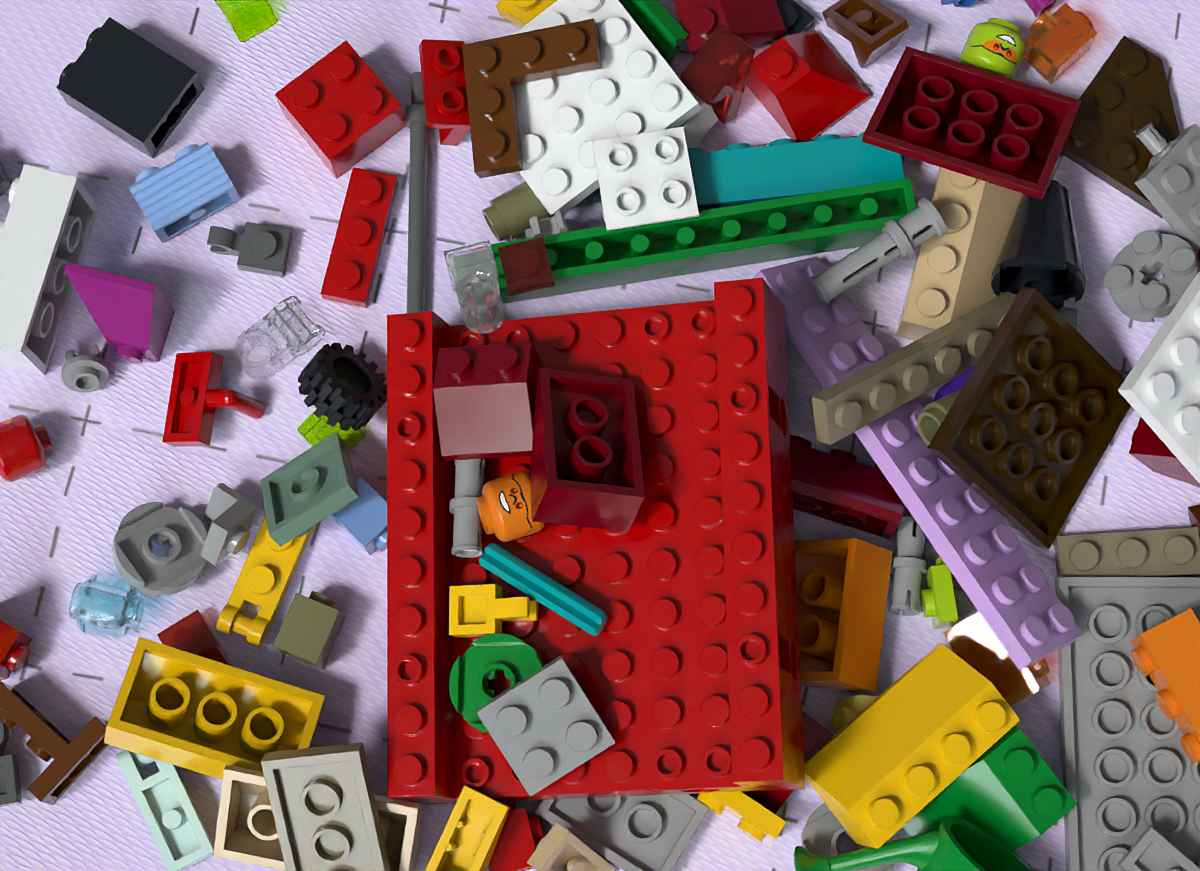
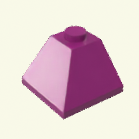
[64,261,175,364]

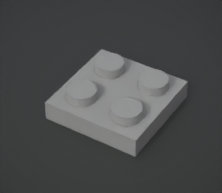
[476,656,616,797]

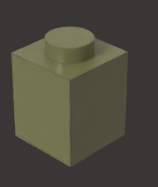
[273,591,345,670]

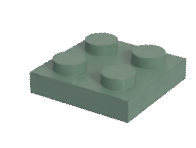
[260,431,359,547]

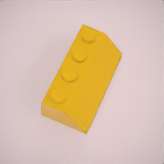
[104,637,325,780]
[804,643,1020,849]

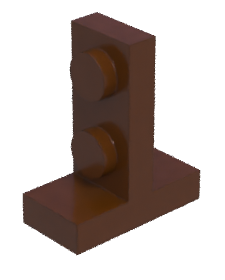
[0,681,109,805]

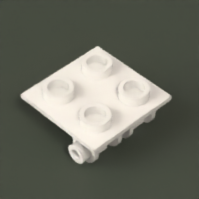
[592,126,699,231]

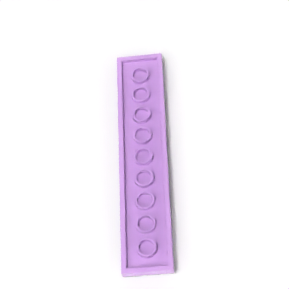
[753,256,1083,671]

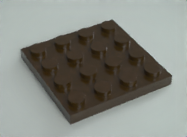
[927,287,1131,549]

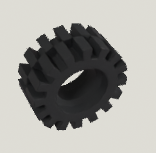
[298,342,387,431]

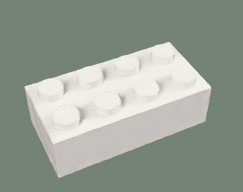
[0,164,99,375]

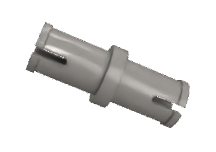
[449,459,486,558]
[889,517,928,616]

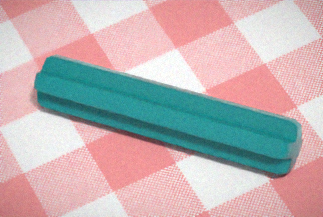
[479,543,609,636]

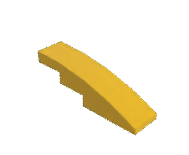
[425,785,510,871]

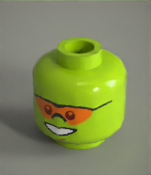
[959,18,1026,79]

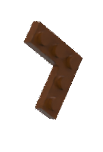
[462,18,603,178]

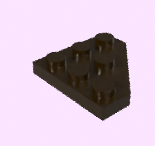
[1064,36,1180,218]

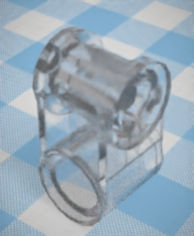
[443,240,505,334]
[235,295,326,380]

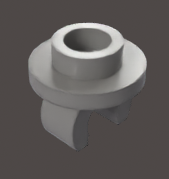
[61,345,109,393]

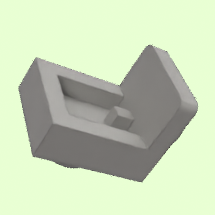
[200,483,258,566]

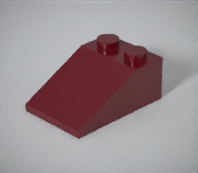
[530,368,645,532]

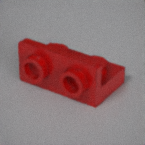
[419,39,470,146]

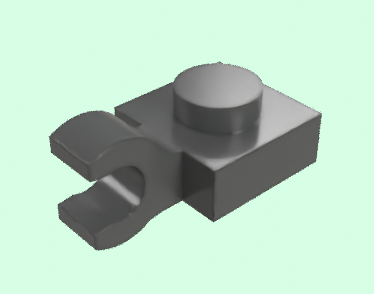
[207,222,292,277]

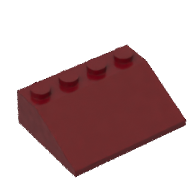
[862,46,1081,200]

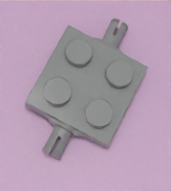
[1135,123,1200,251]

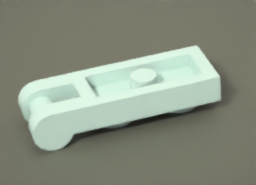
[116,750,214,871]

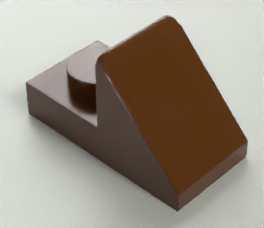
[822,0,909,69]

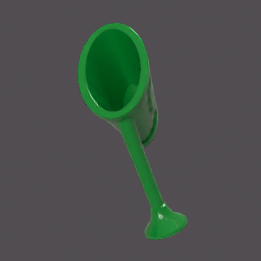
[793,816,1036,871]

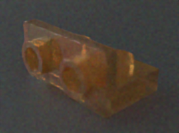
[943,612,1050,706]

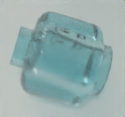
[69,574,144,639]

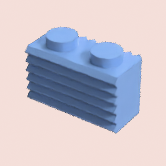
[128,142,240,243]

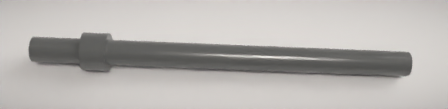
[406,72,430,313]

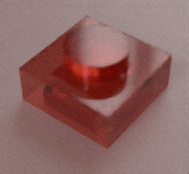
[498,237,555,297]

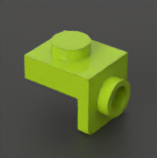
[920,558,958,629]

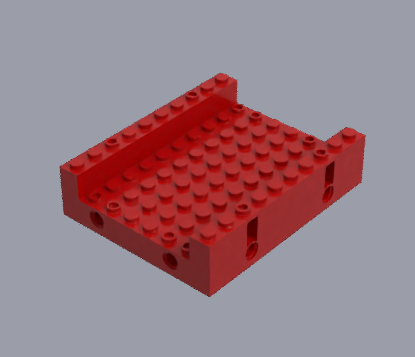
[387,277,805,805]

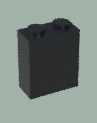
[56,17,205,159]

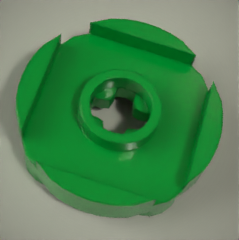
[449,633,546,733]

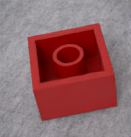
[275,40,406,179]

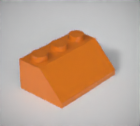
[795,538,893,692]

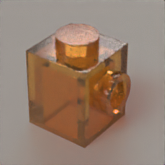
[1023,2,1098,85]

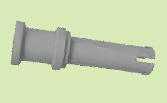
[809,198,947,304]

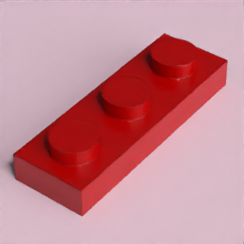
[320,167,398,308]

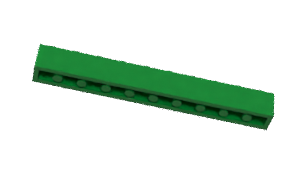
[453,178,916,310]

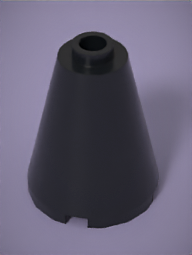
[991,180,1086,310]

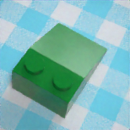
[902,726,1077,851]

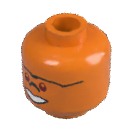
[476,471,545,542]

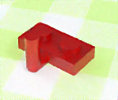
[162,351,265,447]

